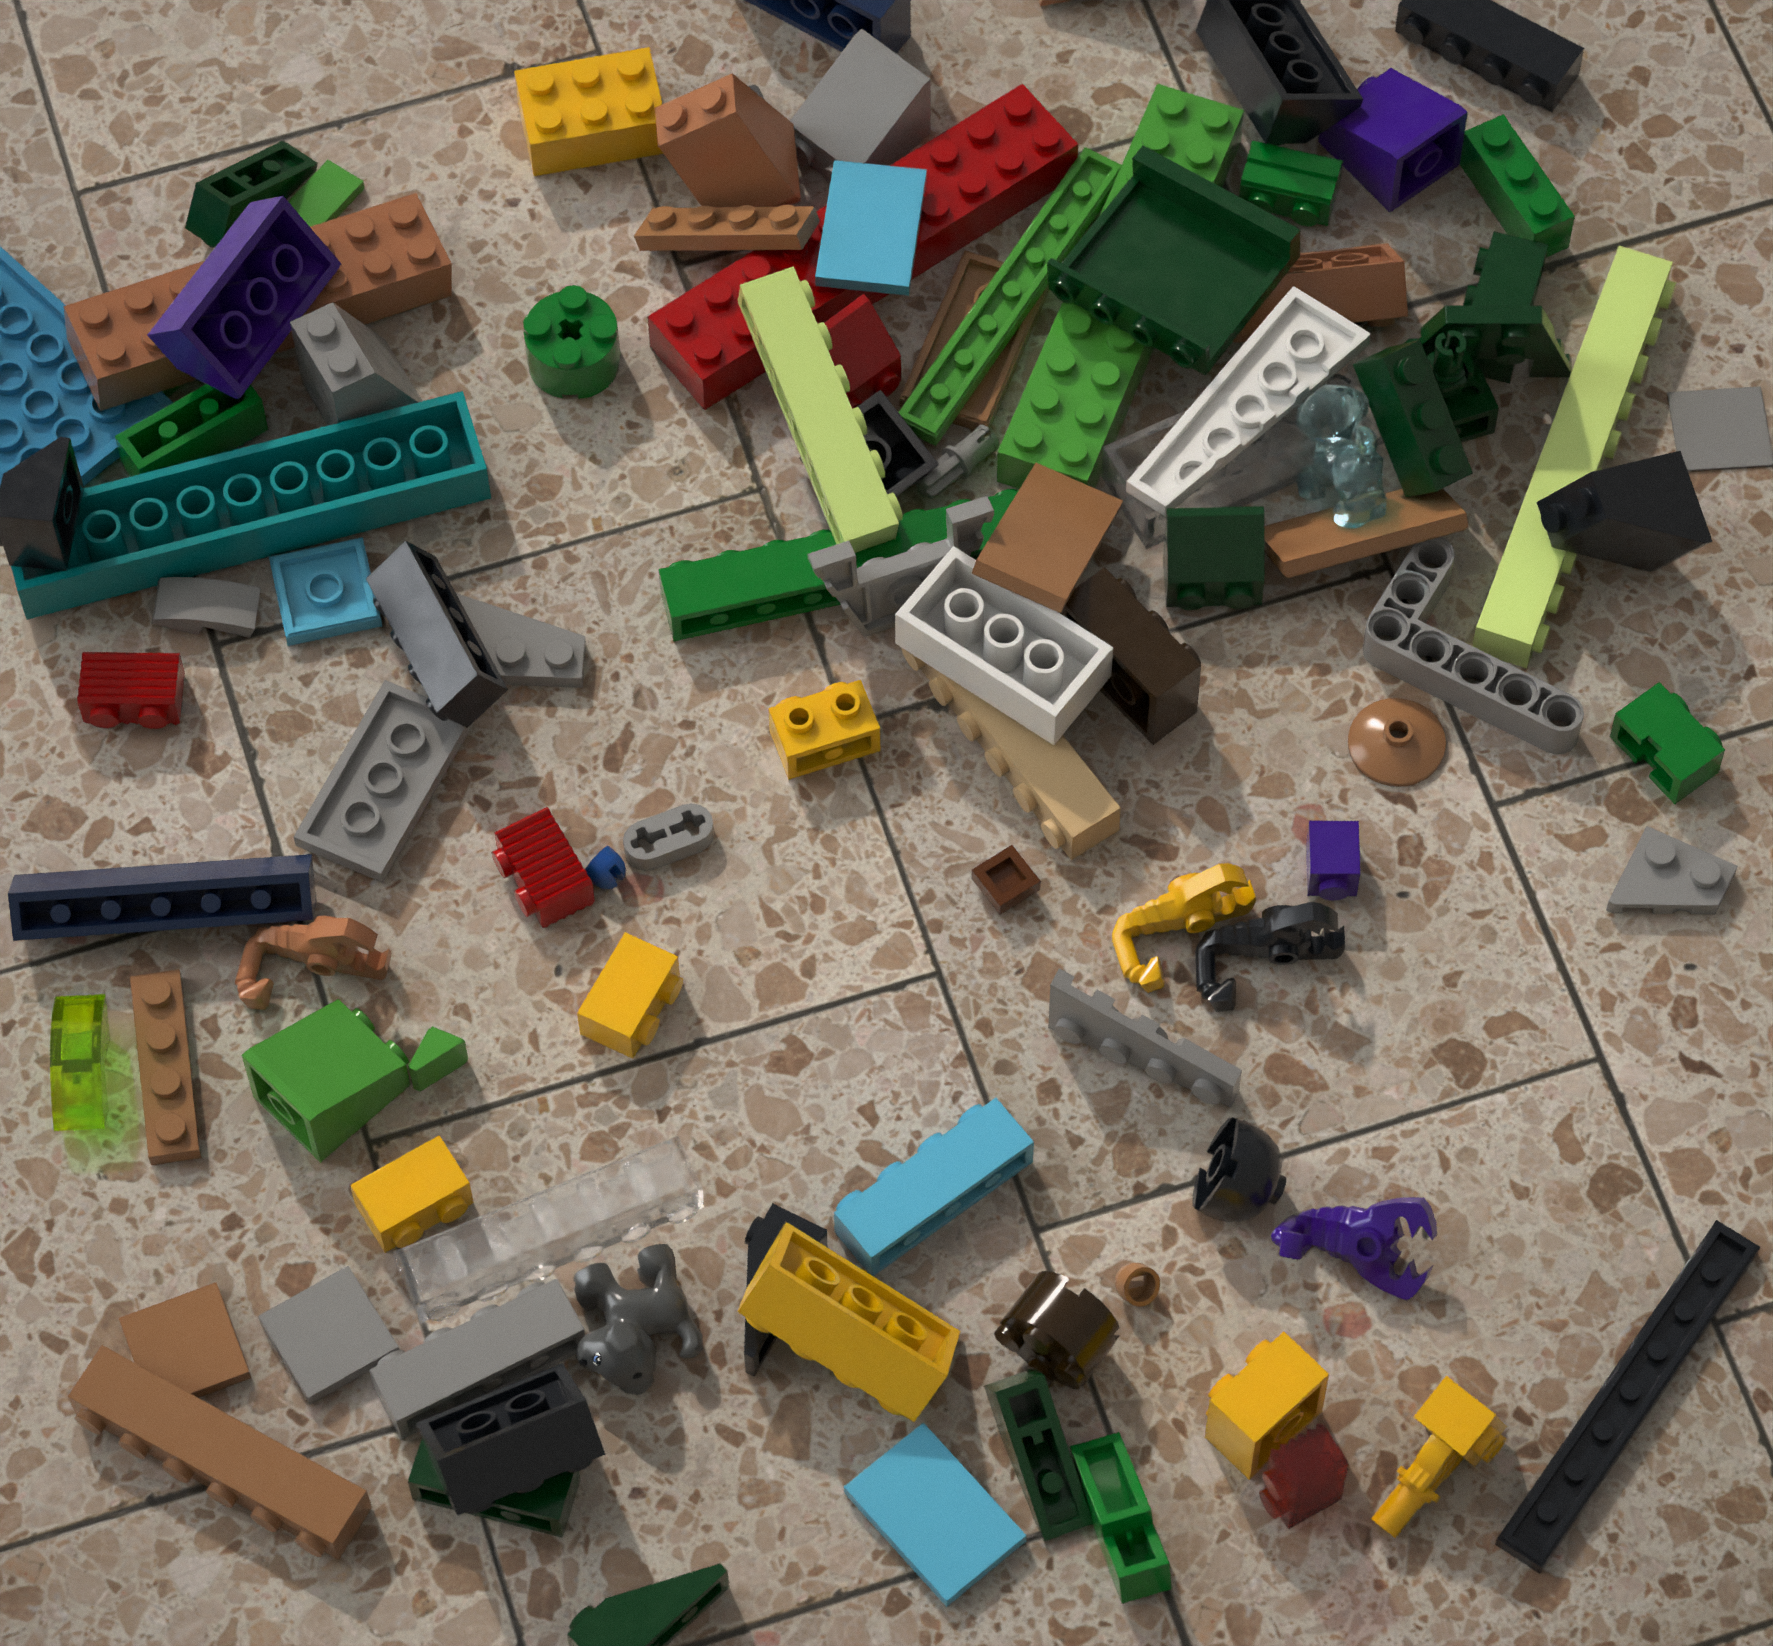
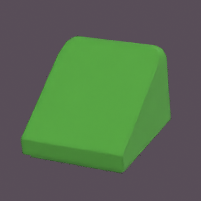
[408,1026,468,1092]

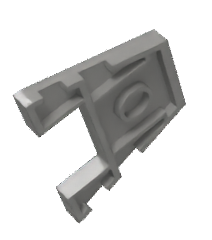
[808,496,994,637]

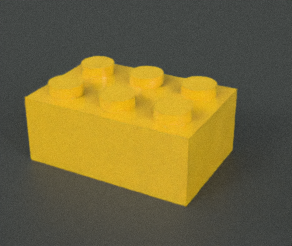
[514,47,663,176]

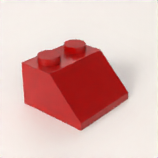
[825,294,902,409]

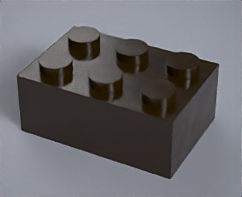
[1060,567,1201,745]

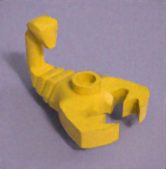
[1112,863,1256,993]

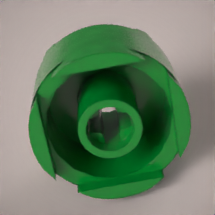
[523,285,620,399]

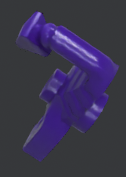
[1271,1197,1437,1301]

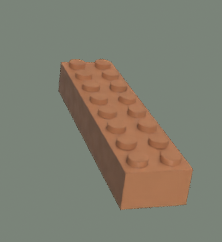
[64,193,452,411]

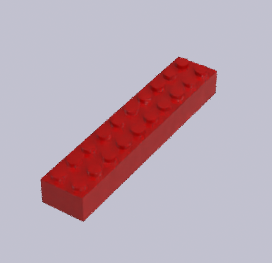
[647,83,1079,411]

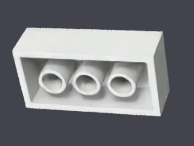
[895,546,1113,745]

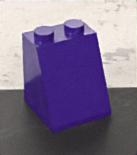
[1318,68,1468,213]

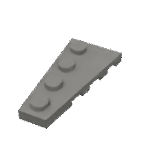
[1048,968,1242,1107]

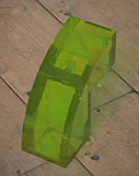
[50,994,110,1131]

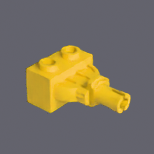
[1371,1376,1507,1538]

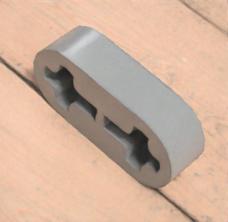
[623,803,714,871]

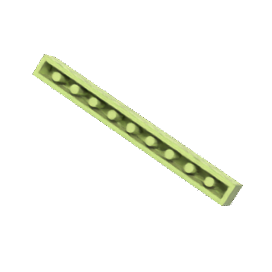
[1473,246,1677,668]

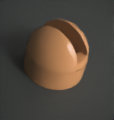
[1115,1262,1160,1307]

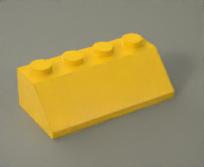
[737,1222,961,1422]

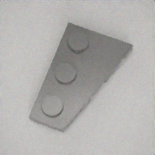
[456,593,586,688]

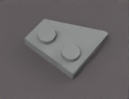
[1606,826,1738,914]

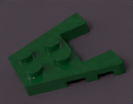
[1403,305,1572,378]

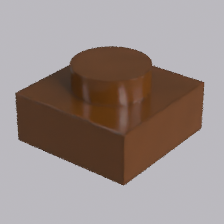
[971,845,1041,915]

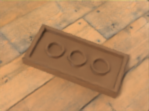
[899,250,1050,435]
[972,463,1123,613]
[1264,488,1469,578]

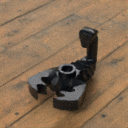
[1195,902,1345,1012]

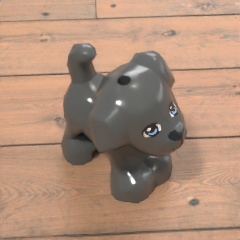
[573,1244,703,1395]

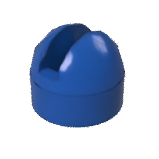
[585,846,626,889]

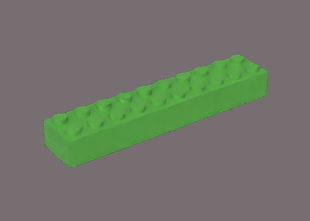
[997,84,1244,489]

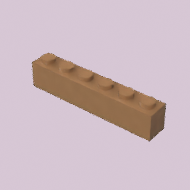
[67,1345,372,1560]

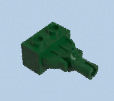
[1427,330,1499,443]

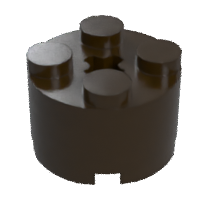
[994,1271,1120,1390]

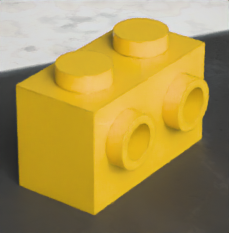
[768,679,881,780]

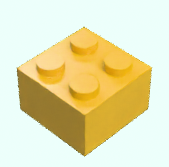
[1205,1331,1329,1480]

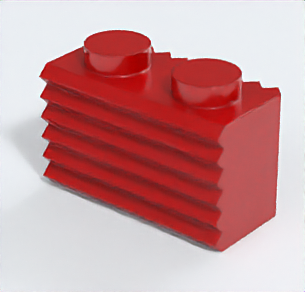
[77,652,185,729]
[491,807,595,928]

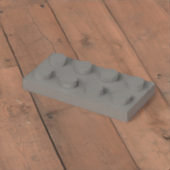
[294,680,473,883]

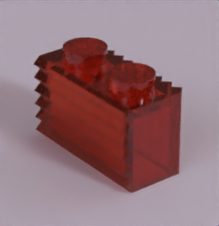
[1259,1423,1349,1529]

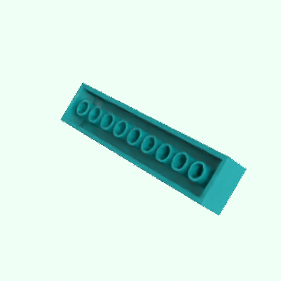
[11,391,491,620]

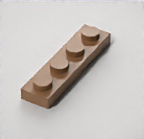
[634,205,820,251]
[130,969,202,1166]

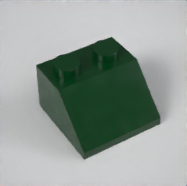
[1163,506,1264,610]

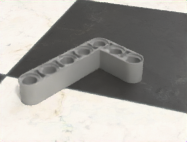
[1363,537,1584,754]

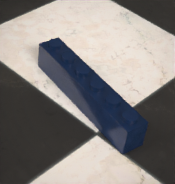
[8,854,317,941]

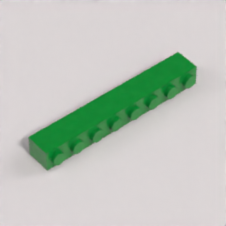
[658,489,1019,642]

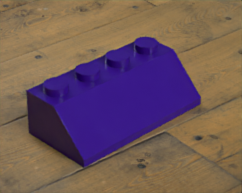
[147,196,342,398]

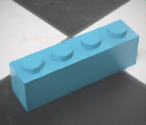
[834,1098,1034,1276]

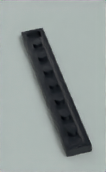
[1495,1220,1760,1574]

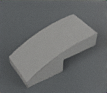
[152,577,261,638]

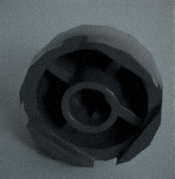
[1192,1117,1286,1222]

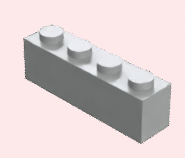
[369,1278,585,1440]

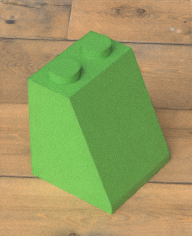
[242,999,411,1163]

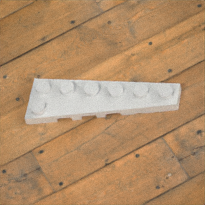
[1126,286,1371,516]

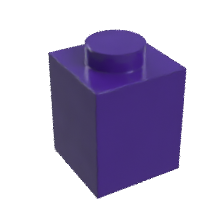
[1306,821,1360,901]

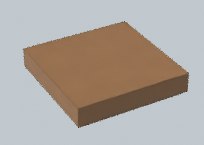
[119,1282,251,1398]

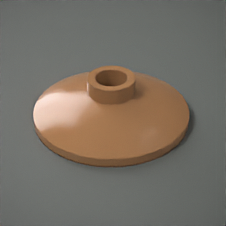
[1348,698,1446,787]

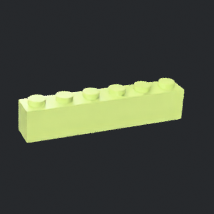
[738,267,903,553]

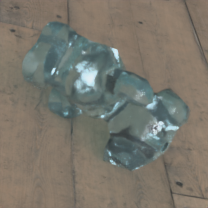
[1297,384,1387,529]

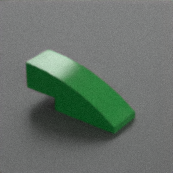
[1069,1432,1172,1604]

